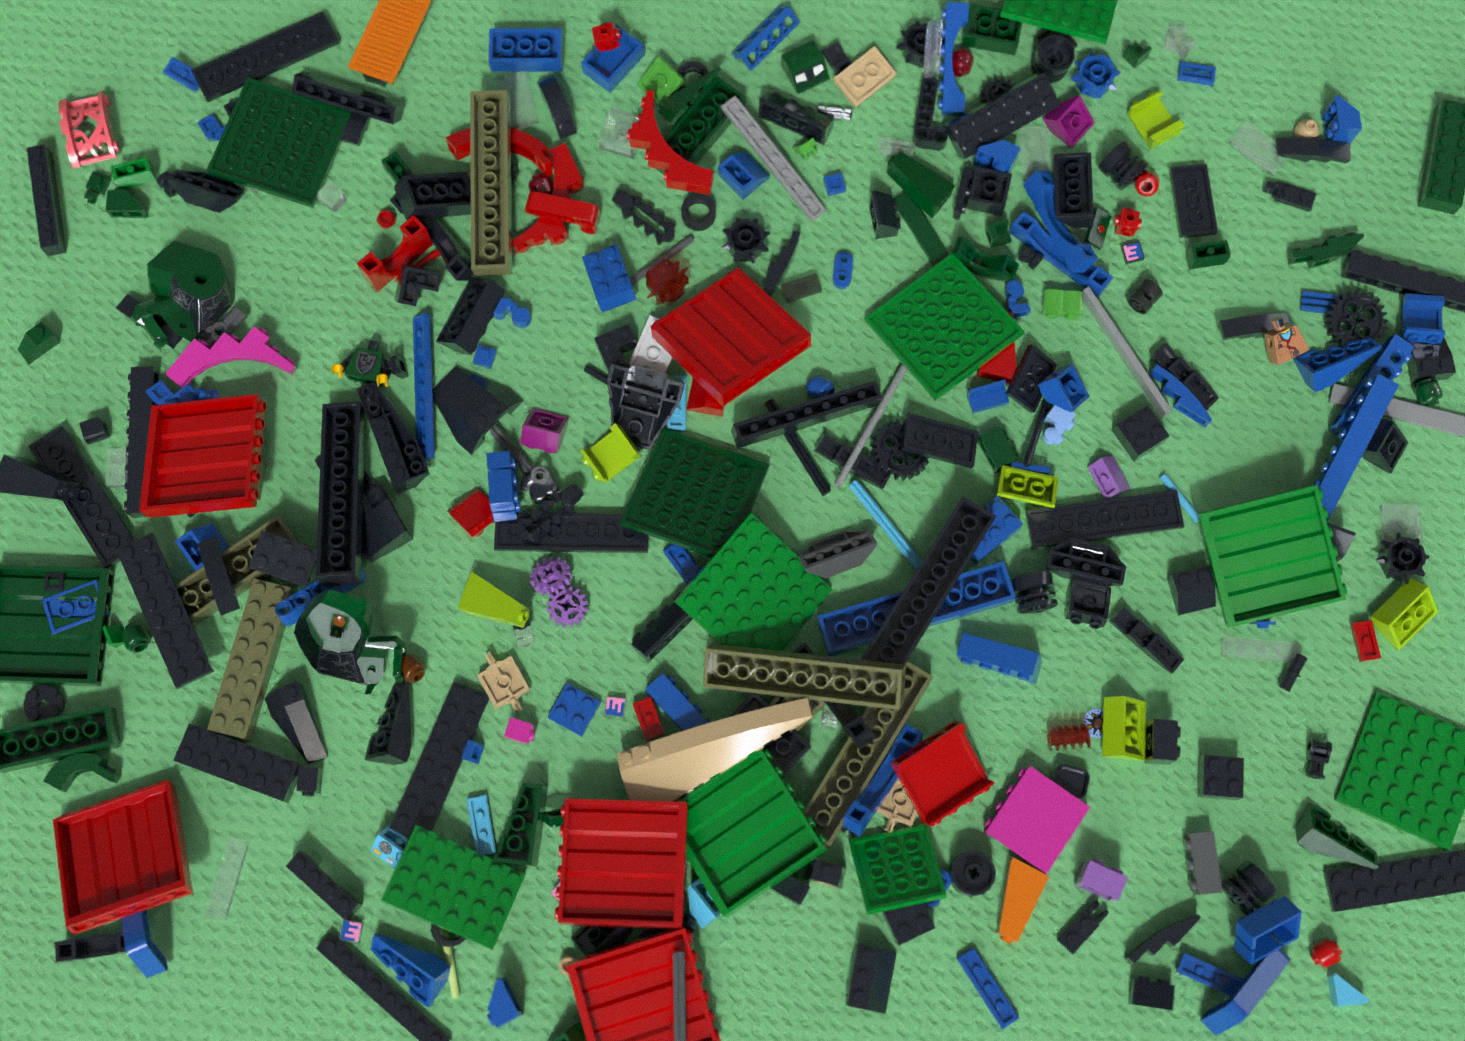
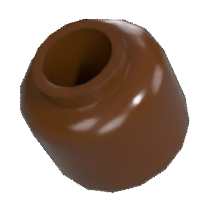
[401,654,425,683]

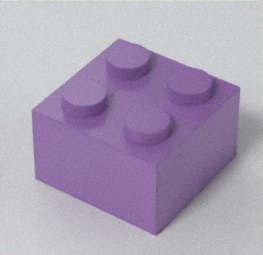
[1074,859,1128,902]

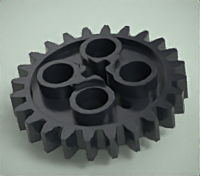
[1324,290,1388,347]
[870,420,929,481]

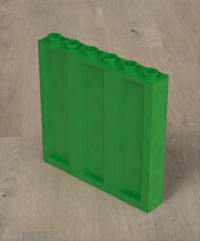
[1197,485,1347,628]
[678,748,828,918]

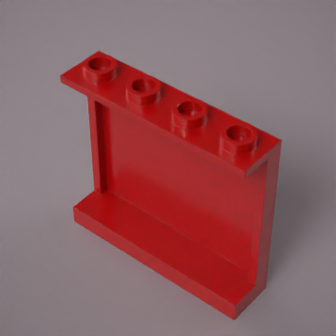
[890,720,995,827]

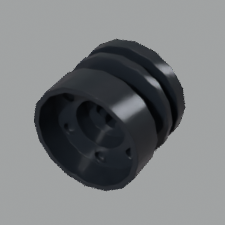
[1031,35,1075,83]
[1098,140,1148,191]
[1011,571,1058,614]
[1221,861,1276,916]

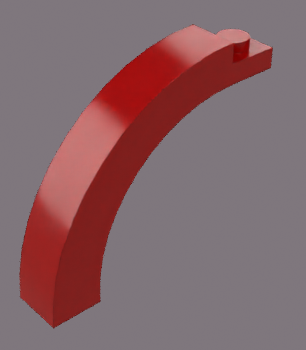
[446,128,553,177]

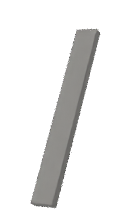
[721,96,827,223]
[1082,287,1171,418]
[1328,384,1465,437]

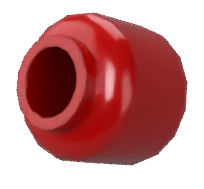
[1135,170,1159,197]
[1310,937,1343,968]

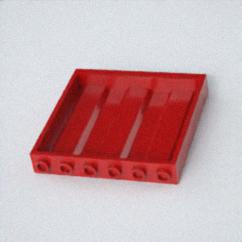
[651,267,811,407]
[139,394,267,518]
[53,780,193,935]
[555,799,688,929]
[565,926,721,1041]

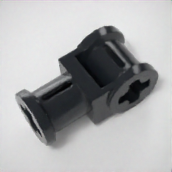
[1306,738,1332,780]

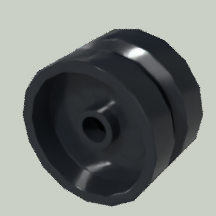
[949,851,996,897]

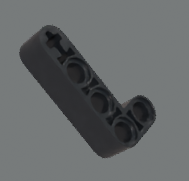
[912,76,948,151]

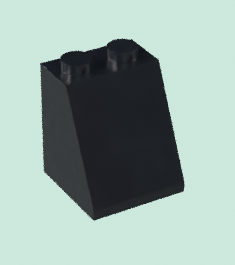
[362,499,413,563]

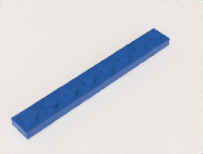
[413,313,435,461]

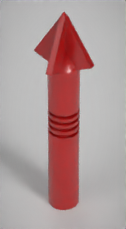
[394,249,441,282]

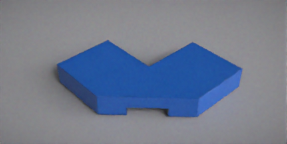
[197,114,226,141]
[146,380,195,405]

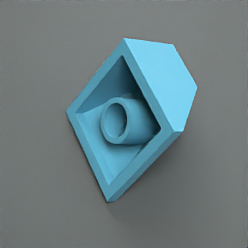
[688,879,721,929]

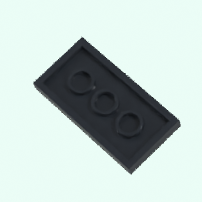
[1169,164,1218,238]
[901,413,978,468]

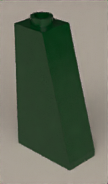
[887,151,955,219]

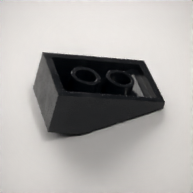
[1400,329,1456,383]

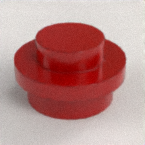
[377,210,396,228]

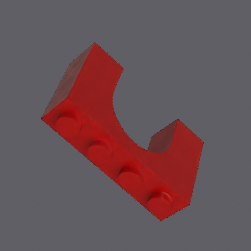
[356,215,433,293]

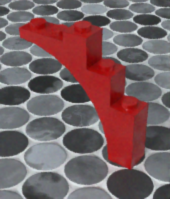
[627,90,714,195]
[512,143,584,254]

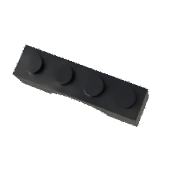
[286,851,363,920]
[54,931,127,963]

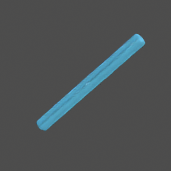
[849,480,922,570]

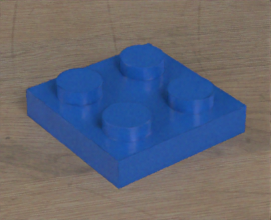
[547,683,601,737]

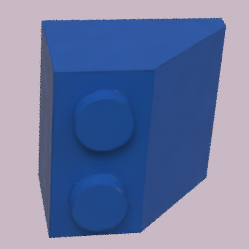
[1038,363,1090,412]
[487,978,524,1028]

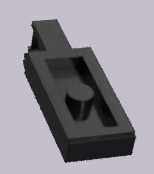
[1263,181,1317,212]

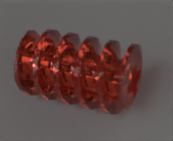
[1047,724,1091,751]

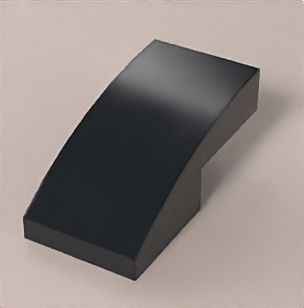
[822,42,852,76]
[341,112,371,146]

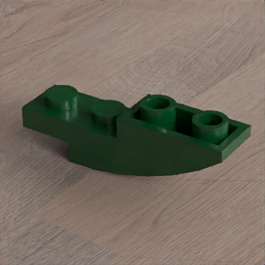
[1287,232,1364,269]

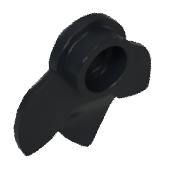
[520,466,558,504]

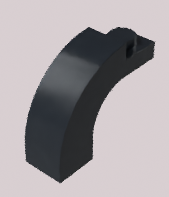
[537,76,577,139]

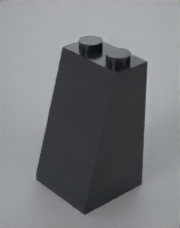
[0,454,82,501]

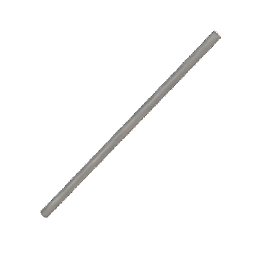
[834,364,907,488]

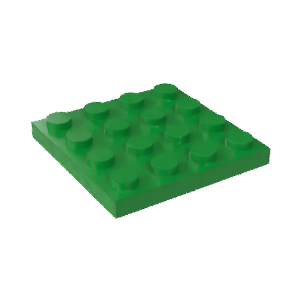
[849,824,947,915]

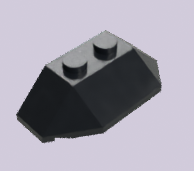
[168,170,245,213]
[1046,537,1126,586]

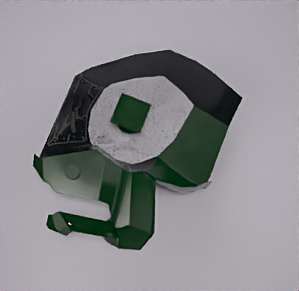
[131,241,232,350]
[294,590,407,694]

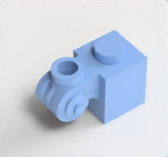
[1043,405,1076,446]

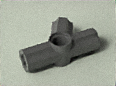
[198,306,247,350]

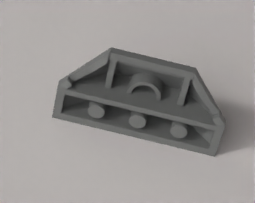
[798,530,877,578]

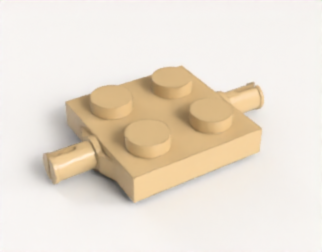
[477,652,531,713]
[877,779,917,833]

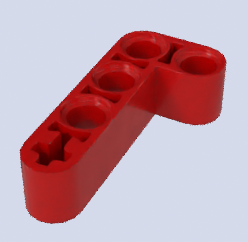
[525,191,601,234]

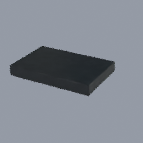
[1005,345,1057,413]

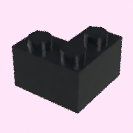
[394,264,442,306]
[594,324,637,375]

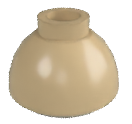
[1294,119,1320,139]

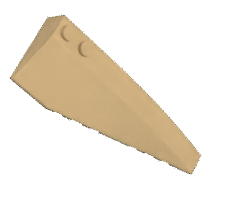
[617,698,813,802]

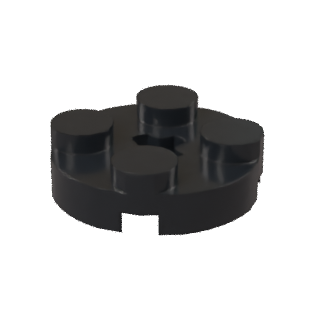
[23,685,65,722]

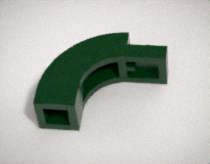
[952,237,1019,281]
[43,753,121,792]

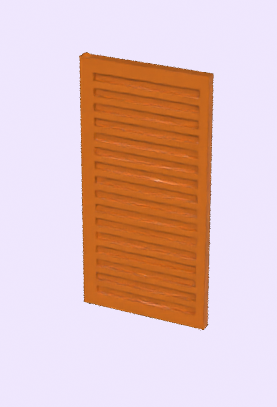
[348,0,432,84]

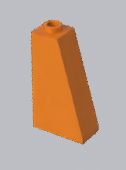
[997,857,1049,944]

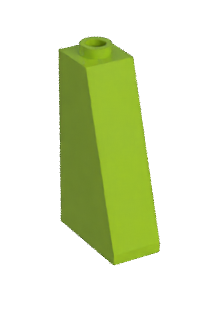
[458,572,530,628]

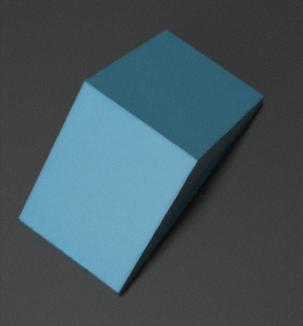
[1327,973,1369,1006]

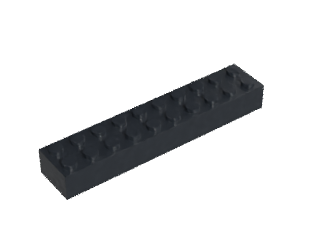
[316,401,365,587]
[861,496,996,664]

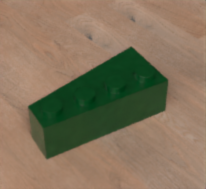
[492,782,548,867]

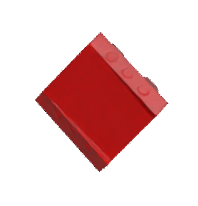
[447,488,494,537]

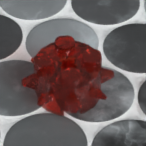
[645,259,689,305]

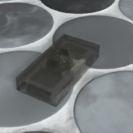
[781,273,822,303]

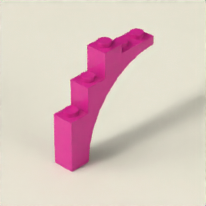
[165,327,296,388]

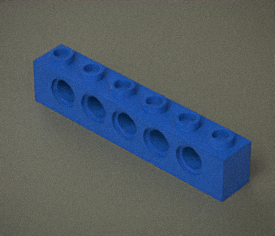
[1329,334,1414,435]

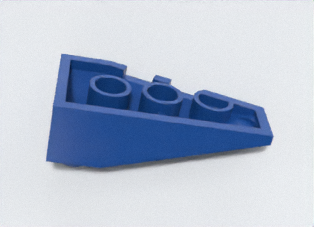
[1293,337,1382,392]
[371,933,451,1008]

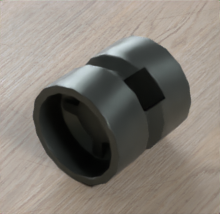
[1127,279,1163,315]

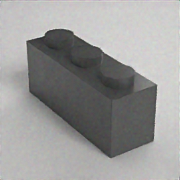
[1183,831,1223,895]

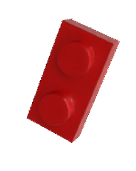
[1350,620,1381,662]
[632,696,665,741]

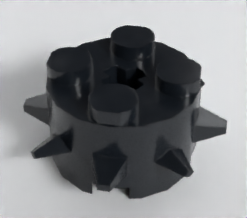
[896,22,944,68]
[721,217,770,263]
[1376,532,1429,585]

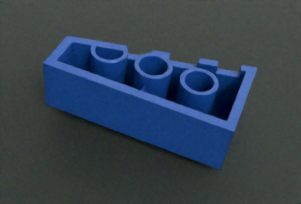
[956,633,1042,684]

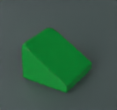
[102,625,124,648]

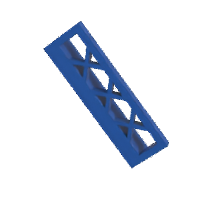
[731,5,800,71]

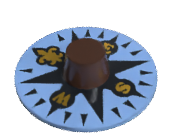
[1083,709,1103,738]

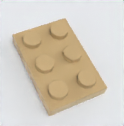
[833,46,897,108]

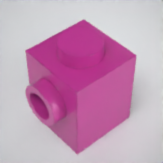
[504,717,536,746]

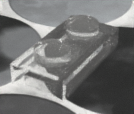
[877,137,915,158]
[105,448,128,488]

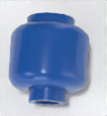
[806,375,835,399]

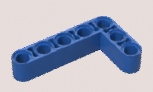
[275,565,367,626]
[121,910,168,978]
[1200,948,1291,1036]

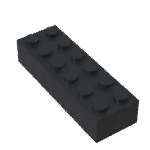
[943,72,1060,159]
[173,723,304,803]

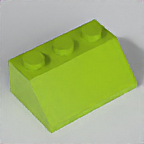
[995,465,1059,508]
[1371,578,1439,650]
[1102,696,1146,761]

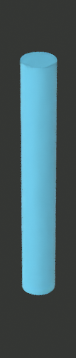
[1160,474,1199,523]

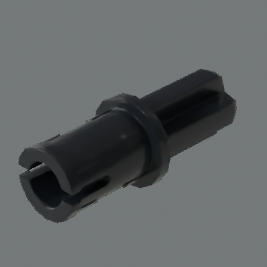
[1279,653,1307,692]

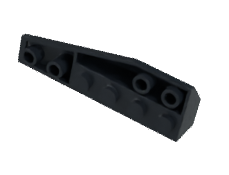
[357,382,430,494]

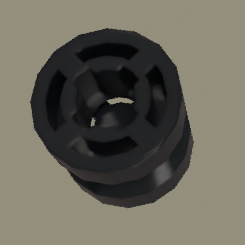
[156,171,178,197]
[1018,244,1044,270]

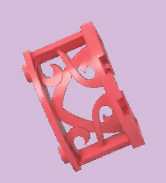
[59,91,120,169]

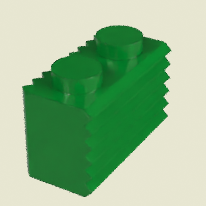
[111,157,157,189]

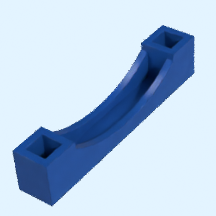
[938,2,969,116]
[1023,170,1098,273]
[1009,211,1113,298]
[843,724,923,836]

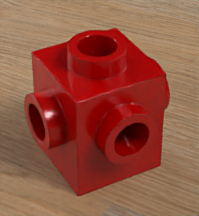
[592,22,622,52]
[1114,208,1142,237]

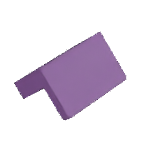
[1088,456,1131,499]

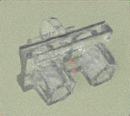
[1163,23,1196,60]

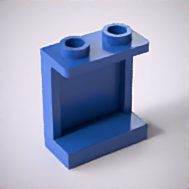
[1401,293,1445,344]

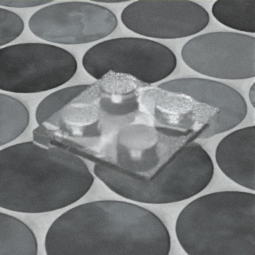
[1379,504,1423,543]

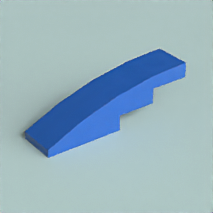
[1149,364,1212,428]

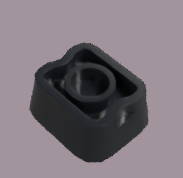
[1053,764,1090,798]

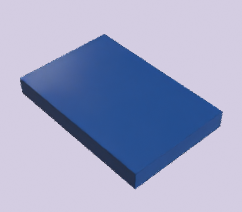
[42,579,110,635]

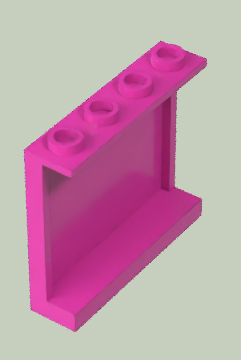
[983,766,1090,874]

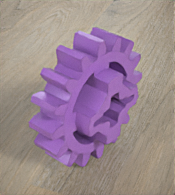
[529,556,572,596]
[546,586,589,629]

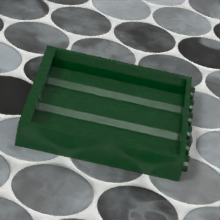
[0,565,115,687]

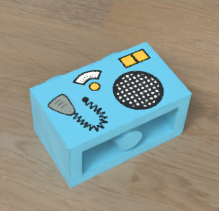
[370,825,409,868]

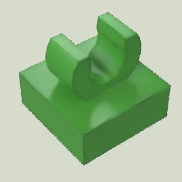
[792,138,817,160]

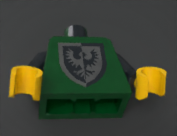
[331,340,392,387]

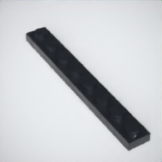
[316,933,451,1041]

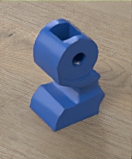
[1004,280,1031,318]
[493,298,531,328]

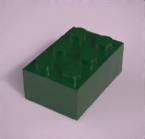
[962,3,1022,56]

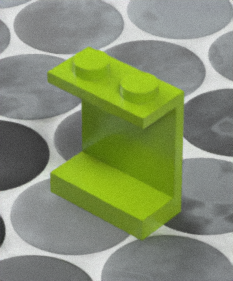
[1127,91,1185,150]
[580,423,642,483]

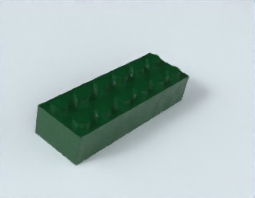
[656,76,746,175]
[1418,99,1465,215]
[0,705,121,773]

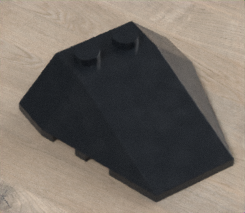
[607,363,685,450]
[432,366,523,455]

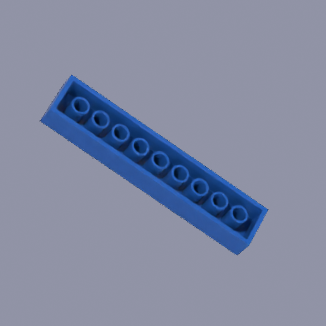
[817,561,1016,656]

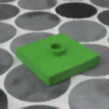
[637,56,685,105]

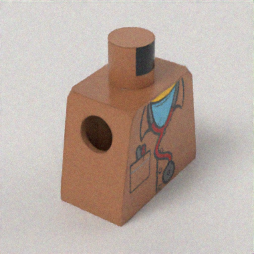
[1264,316,1309,365]

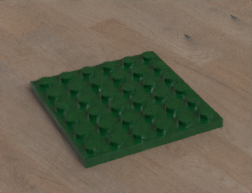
[207,77,351,208]
[620,428,770,557]

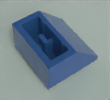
[1322,96,1362,144]
[973,140,1021,173]
[718,151,770,200]
[175,523,230,571]

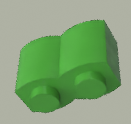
[1042,289,1083,320]

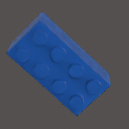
[488,28,564,72]

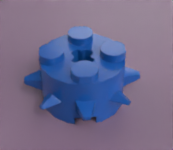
[1071,52,1120,99]

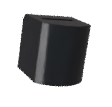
[79,417,110,445]

